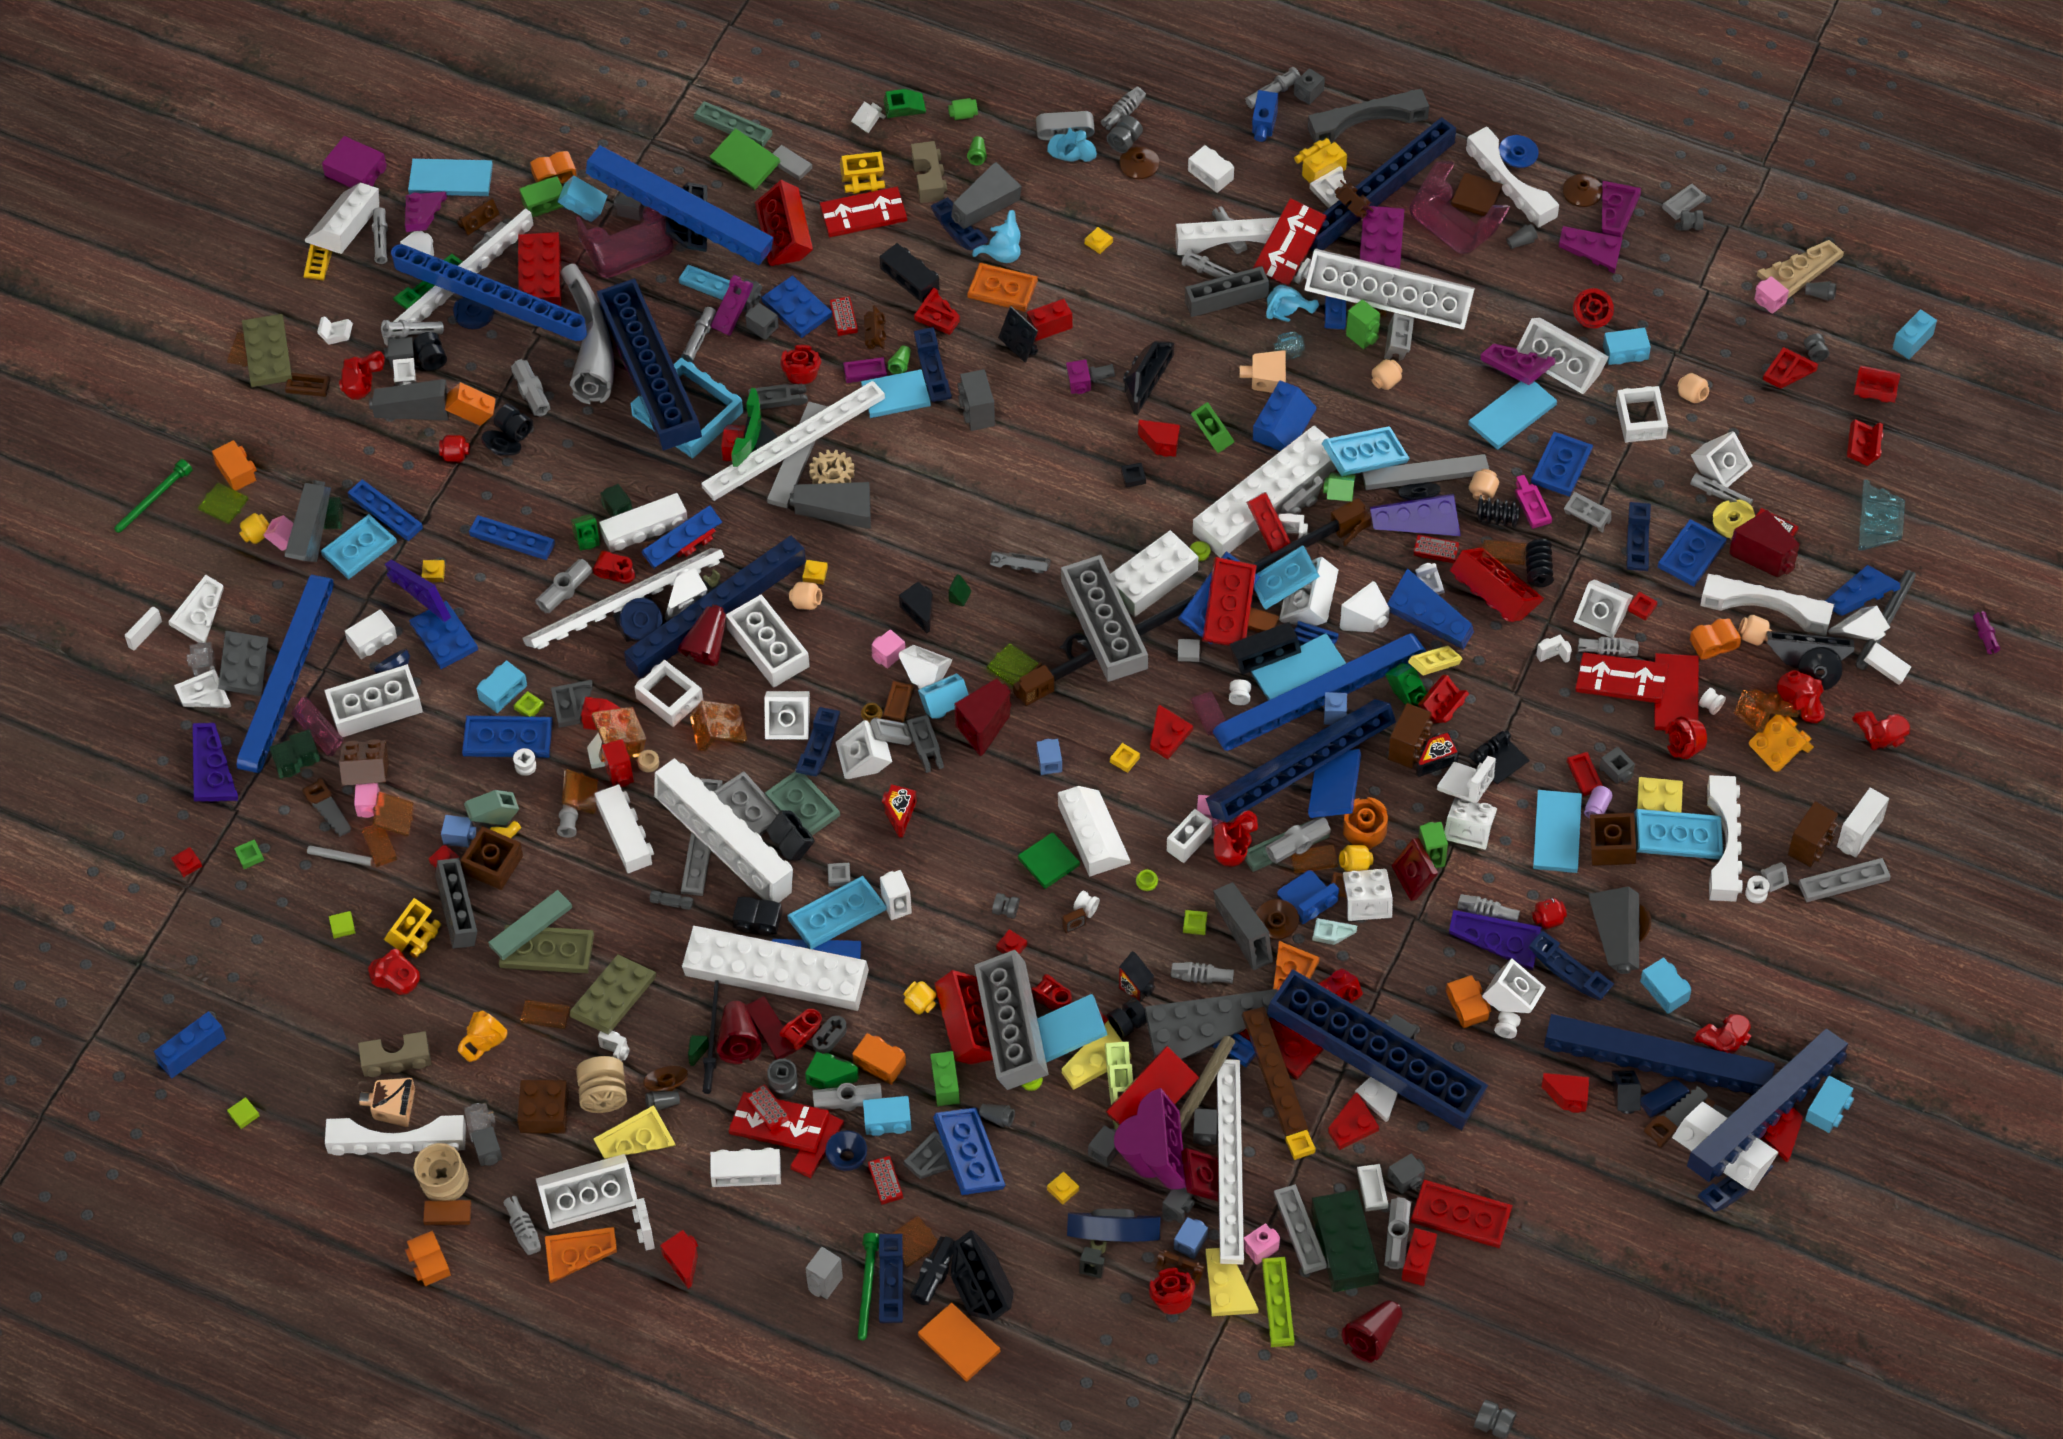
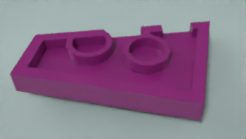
[1602,180,1641,237]
[405,191,447,232]
[1559,226,1623,274]
[1481,344,1555,385]

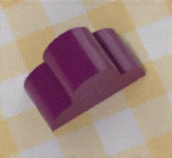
[1114,1088,1186,1189]

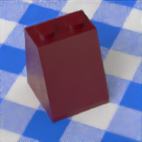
[1729,510,1800,578]
[954,678,1011,756]

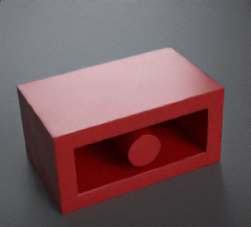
[1027,299,1073,342]
[602,739,634,787]
[1402,1228,1437,1286]

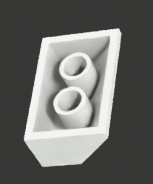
[1279,557,1338,626]

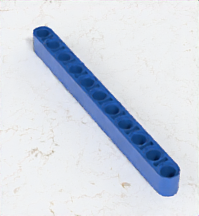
[391,244,587,341]
[237,575,333,773]
[1213,633,1426,751]

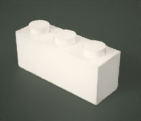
[710,1148,781,1187]

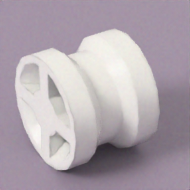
[1229,679,1251,705]
[1699,688,1726,715]
[513,748,537,776]
[1745,876,1770,903]
[1073,890,1100,918]
[1494,1011,1521,1039]

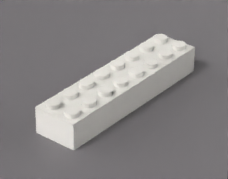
[1304,249,1475,329]
[1193,426,1337,558]
[654,758,793,903]
[682,926,869,1011]

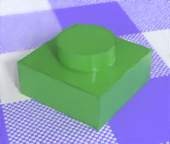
[234,839,264,869]

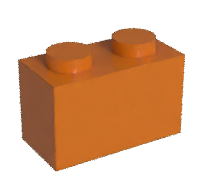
[445,382,496,426]
[212,440,257,492]
[852,1033,906,1085]

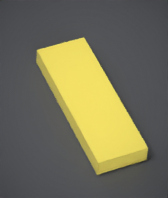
[1408,645,1462,676]

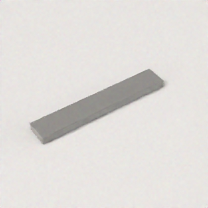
[767,402,828,508]
[1362,454,1489,490]
[681,778,723,896]

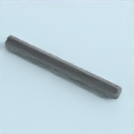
[1855,570,1916,670]

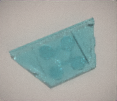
[1858,479,1905,551]

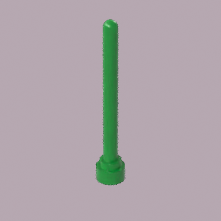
[114,459,193,533]
[858,1233,879,1341]

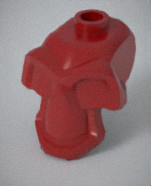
[339,351,385,400]
[1777,670,1825,723]
[1852,711,1910,750]
[1213,810,1258,867]
[368,949,420,995]
[1692,1014,1752,1054]

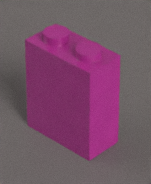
[322,136,387,188]

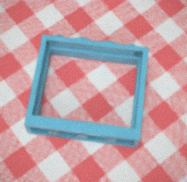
[630,358,743,459]

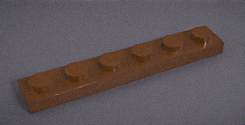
[1242,1007,1309,1138]

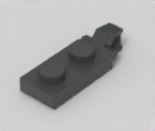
[990,551,1051,573]

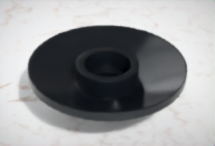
[481,430,522,456]
[1399,482,1441,500]
[1799,648,1842,690]

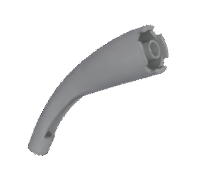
[560,264,615,404]

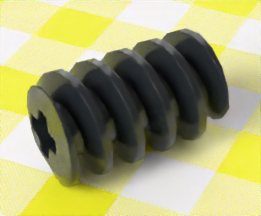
[1476,495,1522,528]
[1525,539,1554,587]

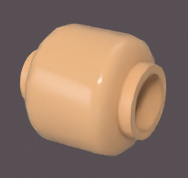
[1372,359,1402,390]
[1678,373,1709,403]
[1469,469,1499,501]
[789,582,822,610]
[1738,615,1772,646]

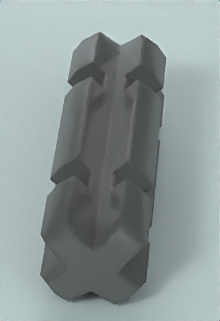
[650,890,693,910]

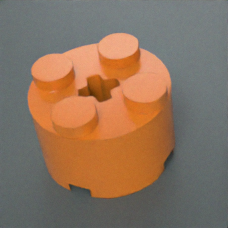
[1343,797,1388,850]

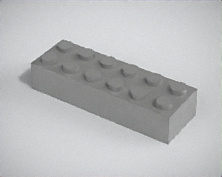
[1061,555,1148,682]
[974,950,1049,1090]

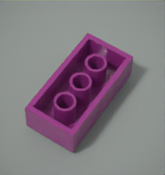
[1360,206,1404,269]

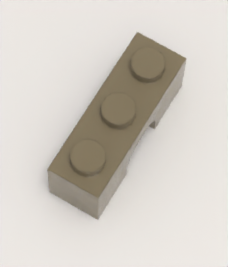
[911,141,947,203]
[358,1031,432,1077]

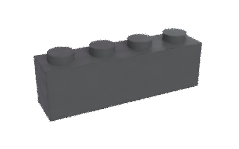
[1185,266,1269,317]
[435,858,477,949]

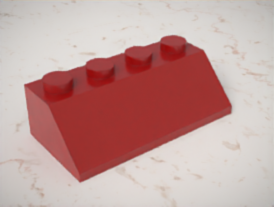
[755,180,813,266]
[1450,548,1544,622]
[934,970,993,1065]

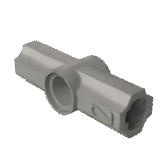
[511,359,550,417]
[535,559,593,613]
[1265,817,1331,864]
[813,1083,882,1111]
[1384,1197,1411,1269]

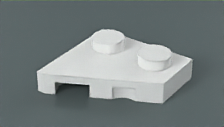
[1310,166,1346,208]
[174,669,231,708]
[1355,1077,1398,1122]
[632,1198,655,1251]

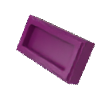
[843,357,887,383]

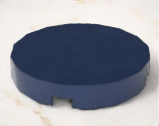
[453,296,494,329]
[619,598,662,641]

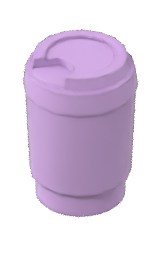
[1584,786,1612,819]

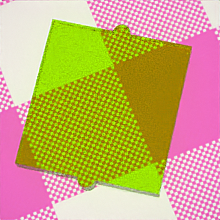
[198,483,248,524]
[987,643,1038,686]

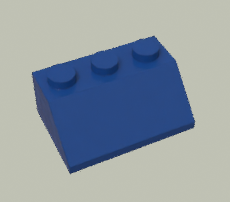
[1253,380,1317,451]

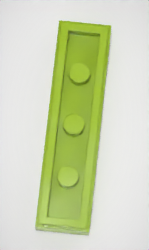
[1262,1257,1295,1347]

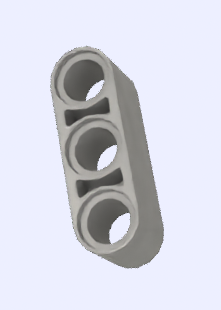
[1036,111,1095,140]

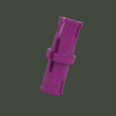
[1973,611,2001,654]

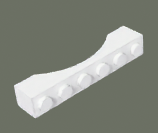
[1466,127,1559,228]
[1175,217,1280,255]
[1700,574,1834,636]
[1707,775,1742,902]
[325,1115,466,1155]

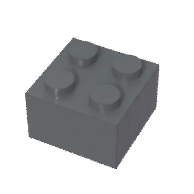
[957,369,995,431]

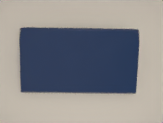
[1641,1079,1690,1118]

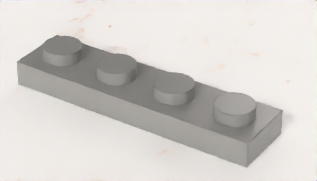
[1798,858,1891,902]
[1274,1184,1327,1275]

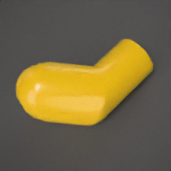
[490,821,521,838]

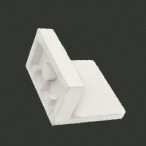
[1437,756,1496,804]
[1444,798,1497,850]
[1343,869,1393,921]

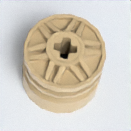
[576,1056,627,1113]
[413,1143,469,1201]

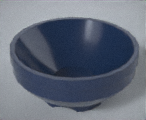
[373,649,410,674]
[825,1130,867,1171]

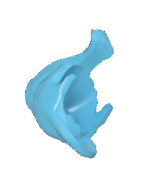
[1047,127,1097,162]
[972,210,1021,263]
[1266,285,1319,322]

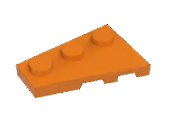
[1273,941,1320,990]
[545,1227,617,1283]

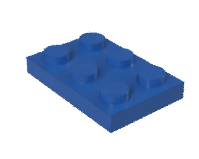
[761,275,832,338]
[1531,432,1593,497]
[1658,519,1727,587]
[409,600,478,669]

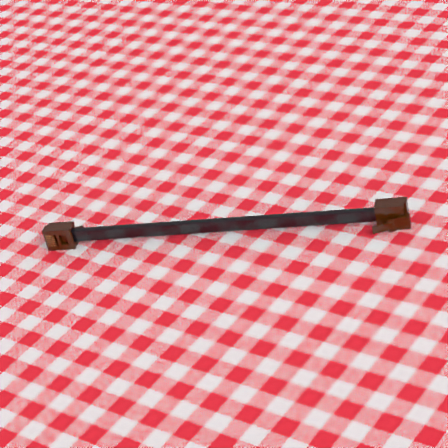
[1013,498,1371,706]

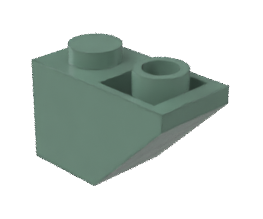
[464,790,519,826]

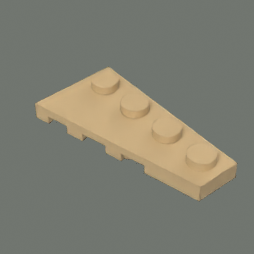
[1757,240,1844,299]

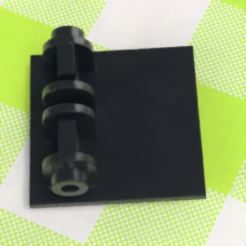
[998,306,1038,363]
[1468,730,1530,785]

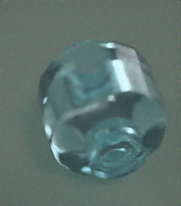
[1274,331,1305,360]

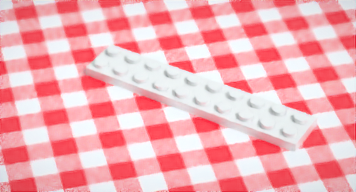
[522,548,724,649]

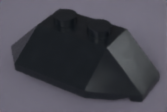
[665,182,707,252]
[1123,341,1174,415]
[1767,631,1855,670]
[950,1230,1014,1321]

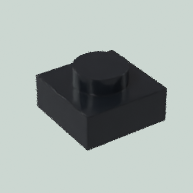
[1121,463,1146,488]

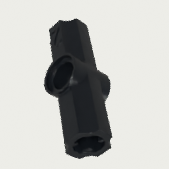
[910,1236,955,1305]

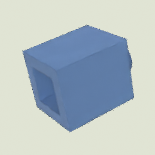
[1324,692,1347,725]
[1037,739,1062,775]
[441,815,476,848]
[1174,1217,1208,1259]

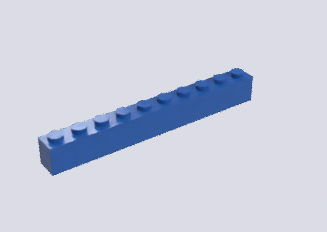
[586,145,773,265]

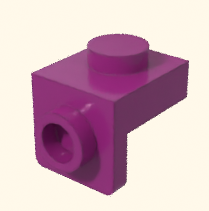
[1066,359,1091,394]

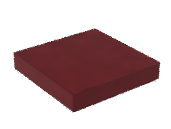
[1391,838,1438,901]
[1181,1148,1219,1202]

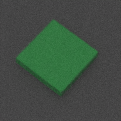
[1018,832,1080,889]

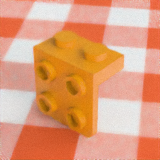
[1749,713,1814,772]

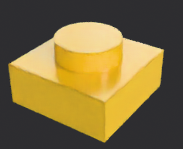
[1085,227,1113,254]
[422,560,445,582]
[802,560,828,585]
[1110,743,1140,773]
[1285,1130,1316,1160]
[1047,1171,1079,1205]

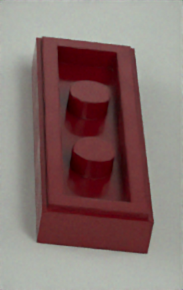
[746,996,797,1060]

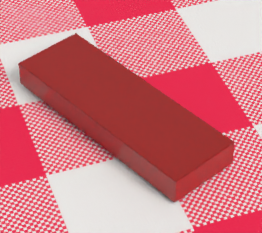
[1246,492,1291,553]
[790,1114,844,1179]

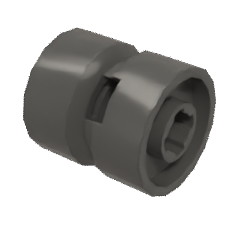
[1106,115,1143,153]
[767,1059,798,1099]
[1474,1399,1517,1439]

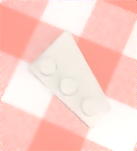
[169,575,224,646]

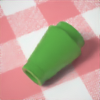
[967,136,987,165]
[888,346,911,375]

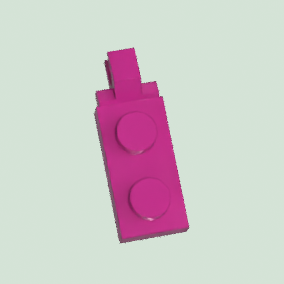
[1515,475,1552,529]

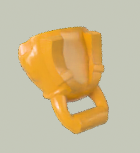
[458,1010,507,1062]

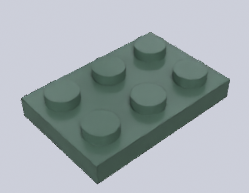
[765,771,840,836]

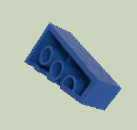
[1387,568,1474,650]

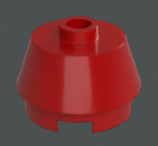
[1573,288,1614,329]
[780,345,821,384]
[1665,716,1707,759]
[1149,1268,1195,1314]

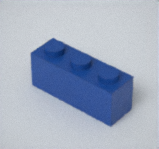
[154,1011,226,1079]

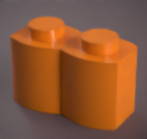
[530,151,577,183]
[1690,618,1741,660]
[1446,975,1491,1028]
[405,1231,451,1286]

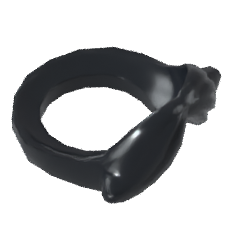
[1059,633,1092,660]

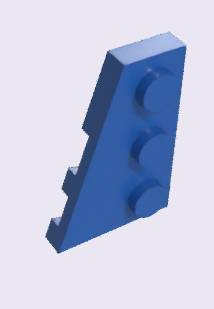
[1825,565,1901,616]

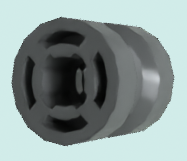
[1680,210,1704,231]
[1804,333,1830,362]
[992,893,1020,919]

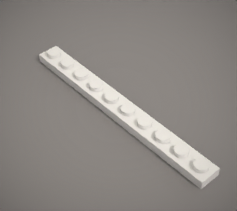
[383,209,533,346]
[701,381,885,501]
[1217,1060,1244,1264]

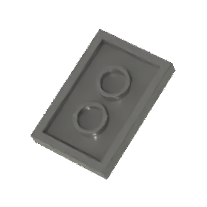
[218,631,268,696]

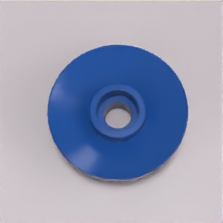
[1499,135,1539,168]

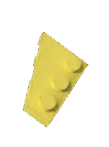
[1062,1021,1131,1090]
[593,1105,676,1159]
[1205,1248,1259,1316]

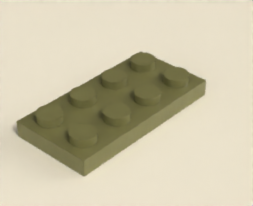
[242,314,292,387]
[499,925,594,974]
[570,954,656,1035]

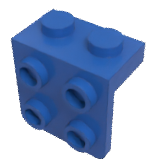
[1277,870,1339,924]

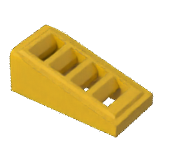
[304,244,332,281]

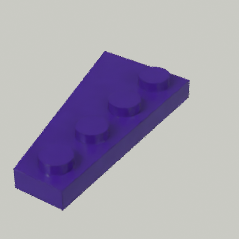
[1449,910,1541,971]

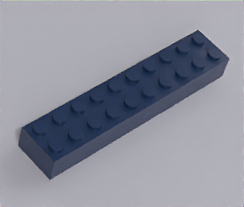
[597,278,702,451]
[1267,969,1488,1131]

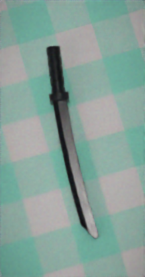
[702,980,719,1094]

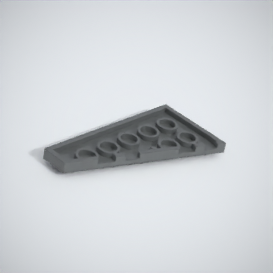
[1144,989,1278,1060]

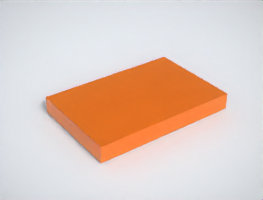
[967,263,1038,312]
[918,1302,1001,1382]

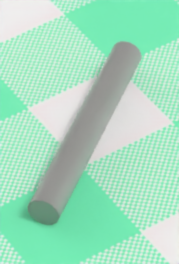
[307,845,373,866]

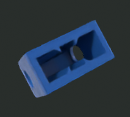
[1252,90,1278,142]

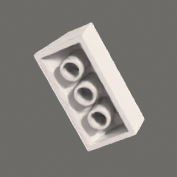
[305,183,379,254]
[1517,318,1609,394]
[1058,786,1130,877]
[1672,1102,1779,1191]
[536,1154,637,1229]

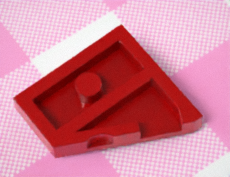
[914,287,960,335]
[1763,347,1819,389]
[1150,705,1193,760]
[1328,1092,1379,1150]
[1760,1108,1803,1162]

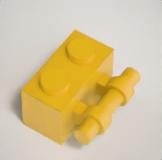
[1294,138,1347,183]
[840,152,885,194]
[383,898,441,958]

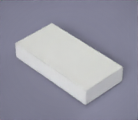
[125,607,162,650]
[1864,642,1911,685]
[1357,1164,1388,1212]

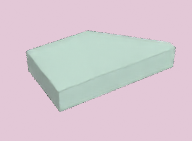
[587,727,608,769]
[1312,918,1357,945]

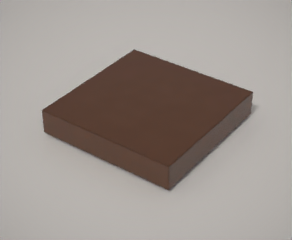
[1451,173,1503,218]

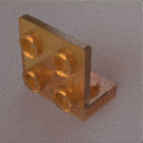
[1734,689,1799,733]
[690,701,747,752]
[592,707,646,762]

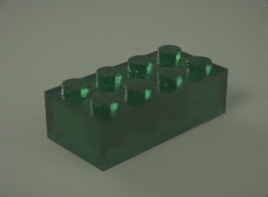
[1311,1189,1379,1292]

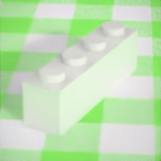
[599,493,688,552]
[594,784,654,873]

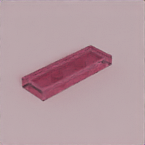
[291,697,344,756]

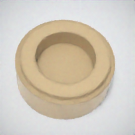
[637,750,659,772]

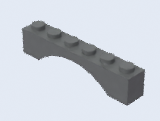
[1308,88,1429,143]

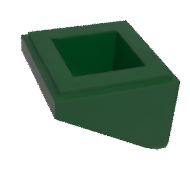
[948,574,971,606]
[688,1035,709,1066]

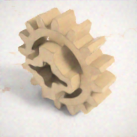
[809,450,855,484]

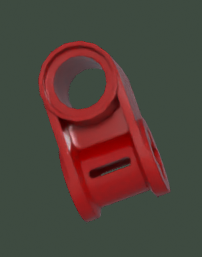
[592,551,635,584]
[1031,974,1072,1011]
[780,1009,822,1050]

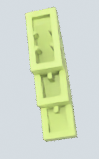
[1105,1042,1133,1130]

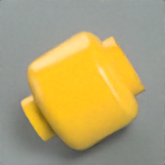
[239,513,270,544]
[1339,845,1373,872]
[903,981,937,1015]

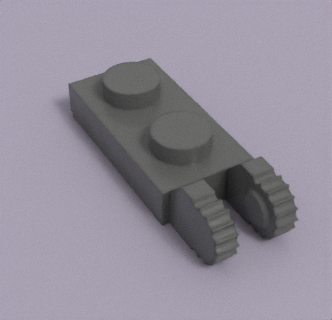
[748,384,808,409]
[907,715,944,773]

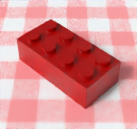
[518,232,562,307]

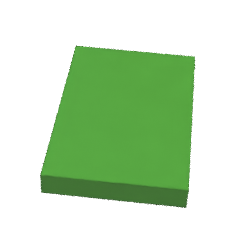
[710,128,781,190]

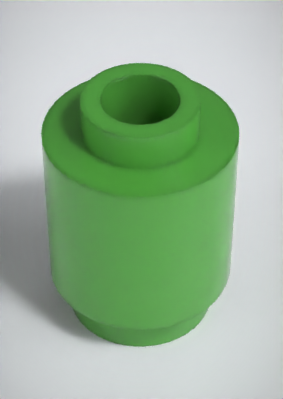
[948,98,978,121]

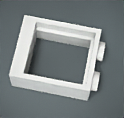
[1616,386,1668,443]
[635,660,703,727]
[1837,787,1889,858]

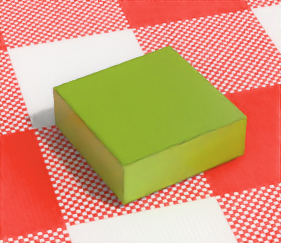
[513,691,544,717]
[1183,910,1207,935]
[329,911,356,938]
[227,1097,260,1129]

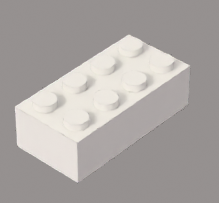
[1110,530,1198,617]
[726,595,810,688]
[325,664,423,738]

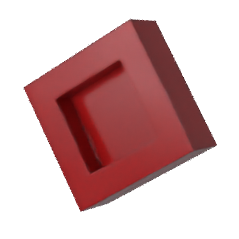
[1627,592,1657,621]
[429,845,460,868]
[171,847,203,878]
[996,929,1027,954]

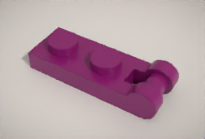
[711,275,753,336]

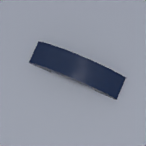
[931,197,988,250]
[914,327,952,402]
[1626,502,1651,571]
[796,707,840,777]
[1529,930,1614,1001]
[1697,1164,1774,1212]
[1067,1212,1161,1242]
[879,1234,903,1323]

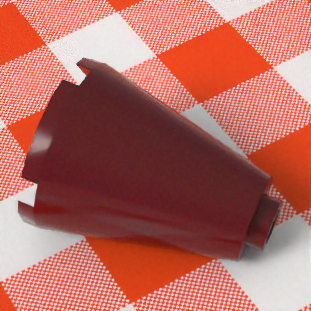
[677,604,726,666]
[716,1001,762,1064]
[1341,1300,1403,1363]

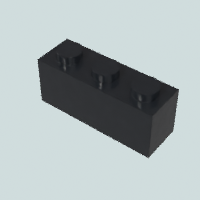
[879,243,940,303]
[1229,622,1301,675]

